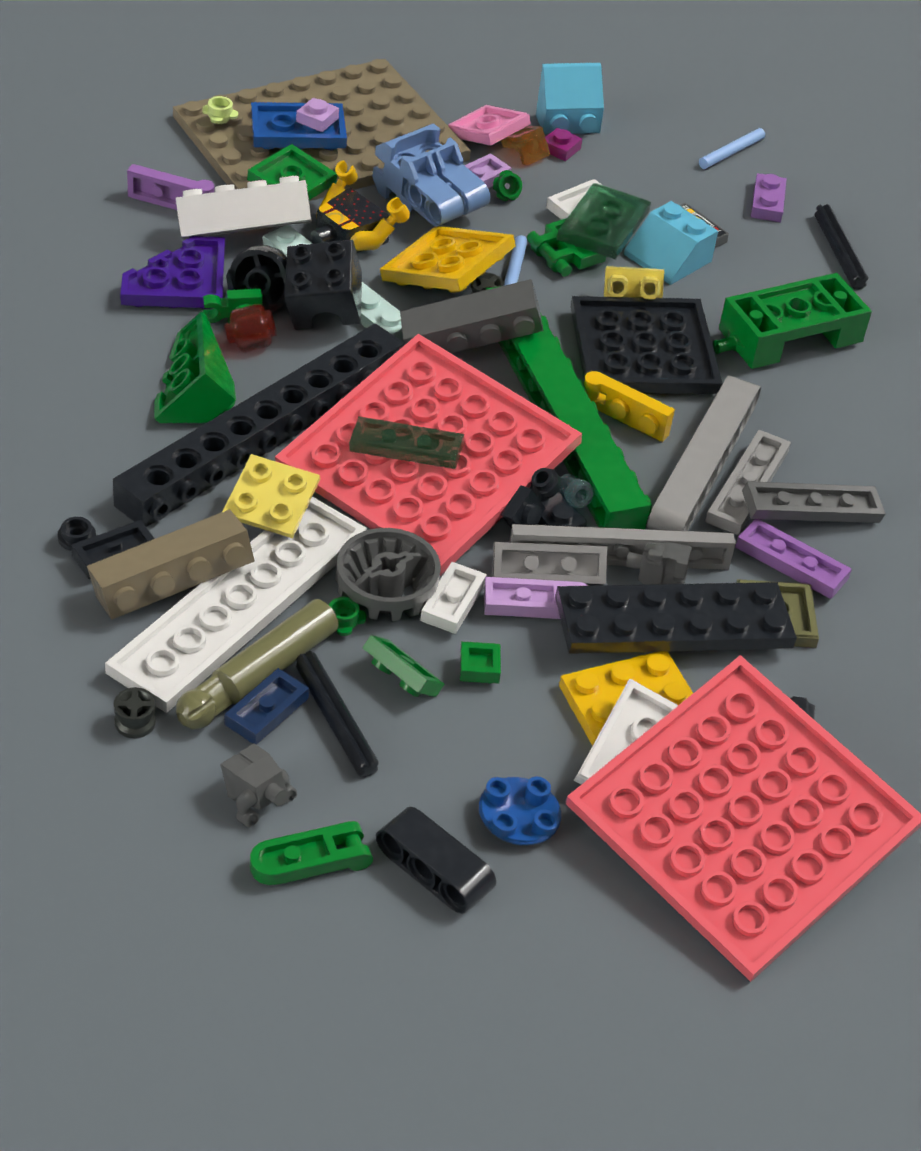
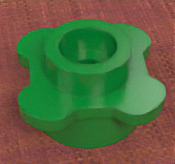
[329,597,367,636]

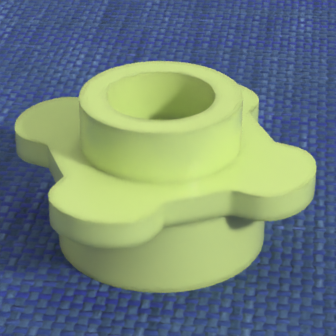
[202,96,238,124]

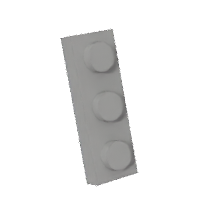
[492,542,607,584]

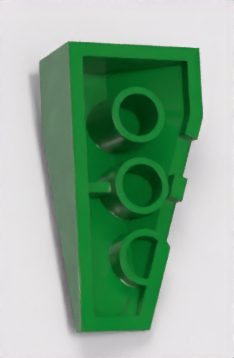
[154,311,236,423]

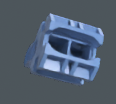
[372,123,490,226]

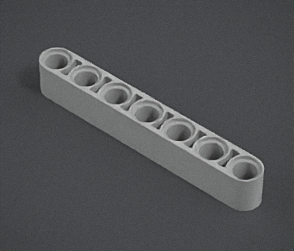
[647,375,761,531]

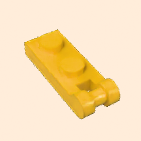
[584,371,675,442]

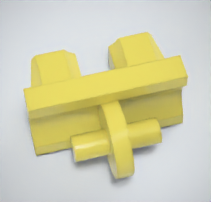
[604,266,664,299]

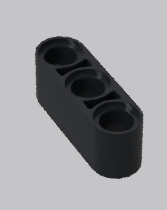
[376,806,496,914]

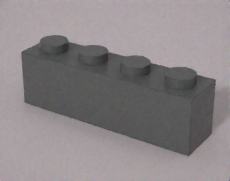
[400,279,544,353]

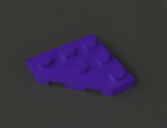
[120,236,225,309]

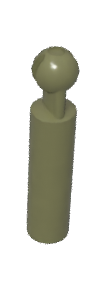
[175,599,338,730]

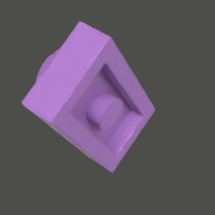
[751,173,787,223]

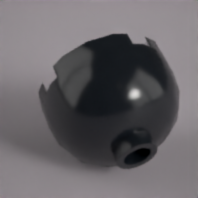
[226,245,287,314]

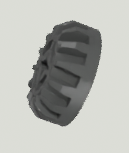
[336,528,441,622]

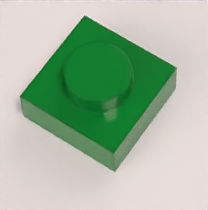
[460,641,501,684]

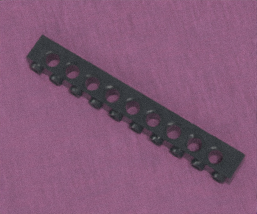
[113,323,405,527]

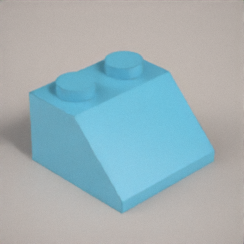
[536,63,604,135]
[624,201,718,285]

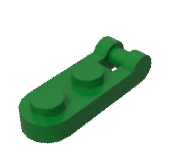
[250,821,373,885]

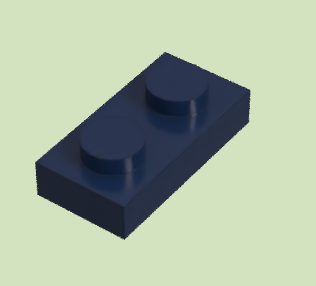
[224,668,309,745]

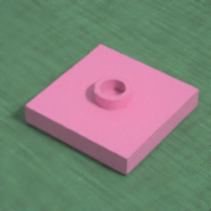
[448,105,531,146]

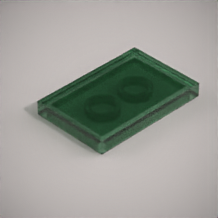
[557,183,651,260]

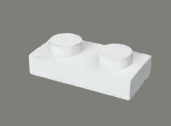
[420,562,487,634]

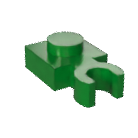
[203,289,262,325]

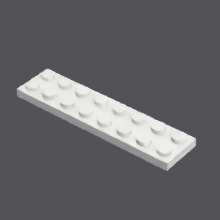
[105,497,367,713]

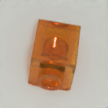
[501,125,550,165]

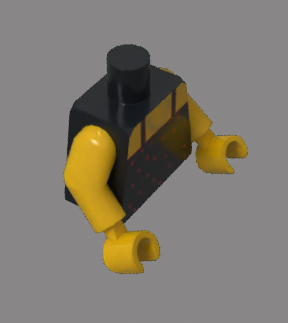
[310,160,410,253]

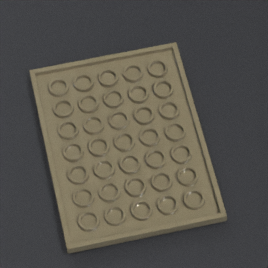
[173,59,471,201]

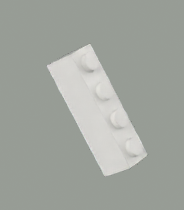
[176,176,312,239]

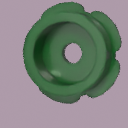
[493,170,522,201]

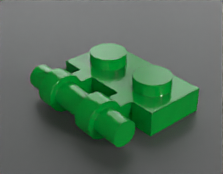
[527,217,607,277]

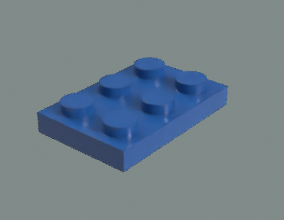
[251,102,347,150]

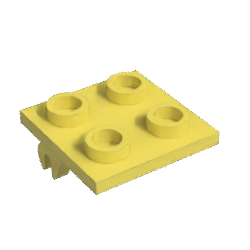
[222,454,320,538]

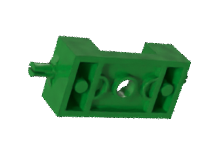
[712,273,872,369]

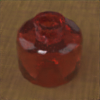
[224,304,277,352]

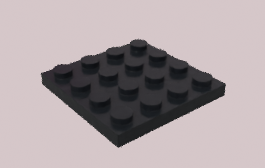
[570,296,723,394]

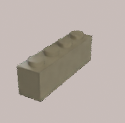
[87,509,255,620]

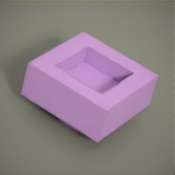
[296,98,339,132]

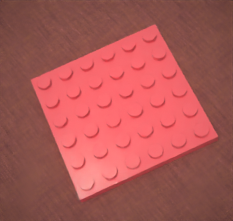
[275,334,582,576]
[566,655,921,982]

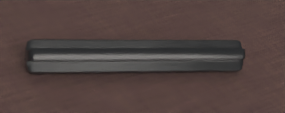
[814,204,868,289]
[296,651,379,777]

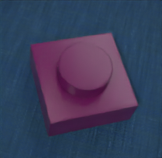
[540,128,583,161]

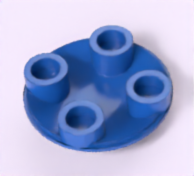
[479,776,561,845]

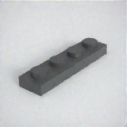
[742,481,886,523]

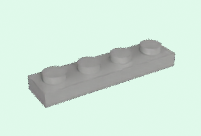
[705,430,791,535]

